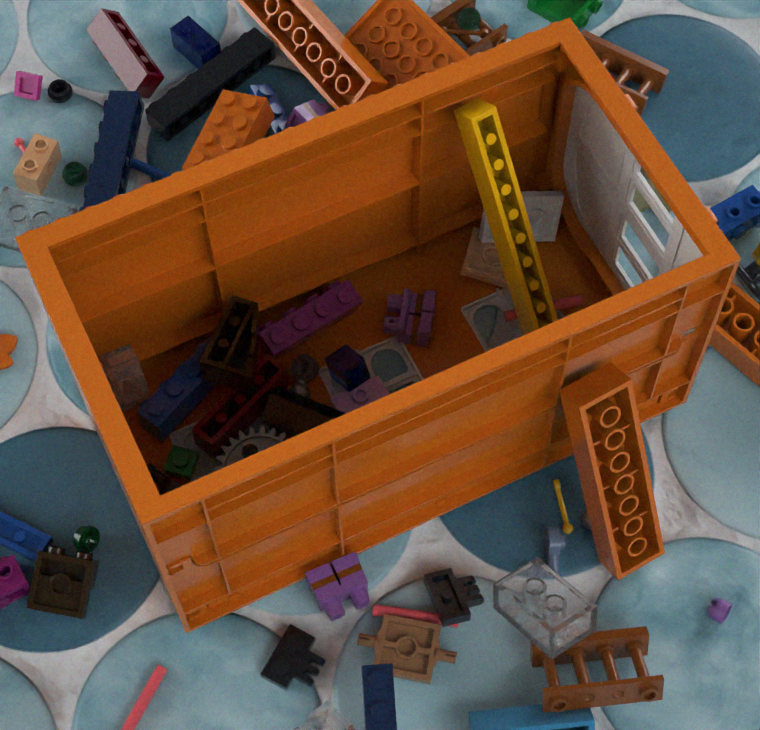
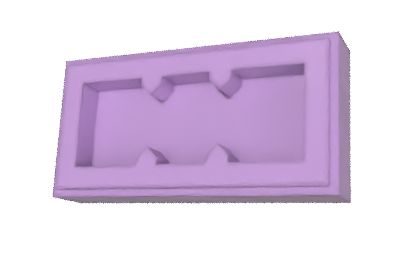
[330,375,390,413]

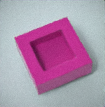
[13,71,43,101]

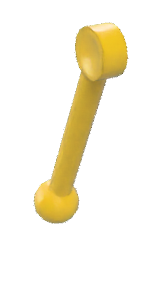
[553,479,573,534]

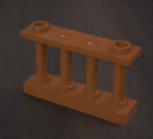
[431,0,508,56]
[581,30,670,117]
[530,626,664,713]

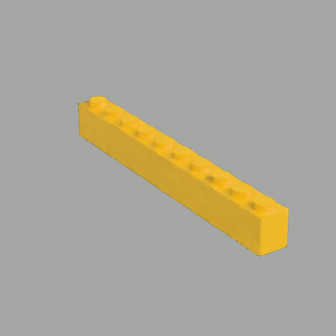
[454,98,558,335]

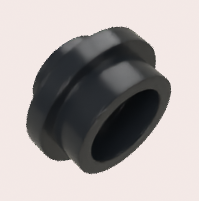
[48,79,73,103]

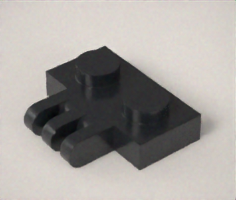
[423,568,484,627]
[260,624,326,691]

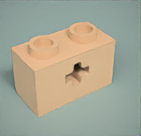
[13,133,62,197]

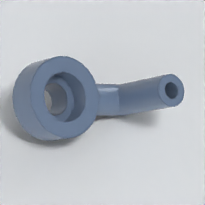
[524,527,565,576]

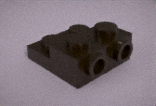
[26,546,99,619]

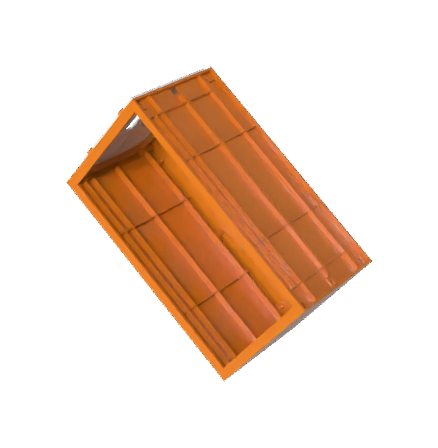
[15,17,741,633]

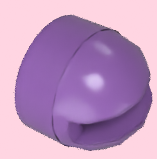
[707,598,732,624]

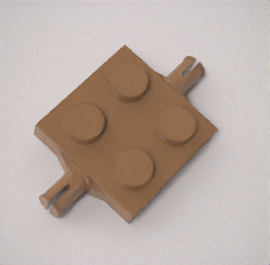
[357,614,457,684]

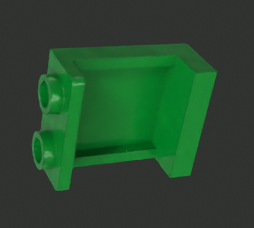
[527,0,603,30]

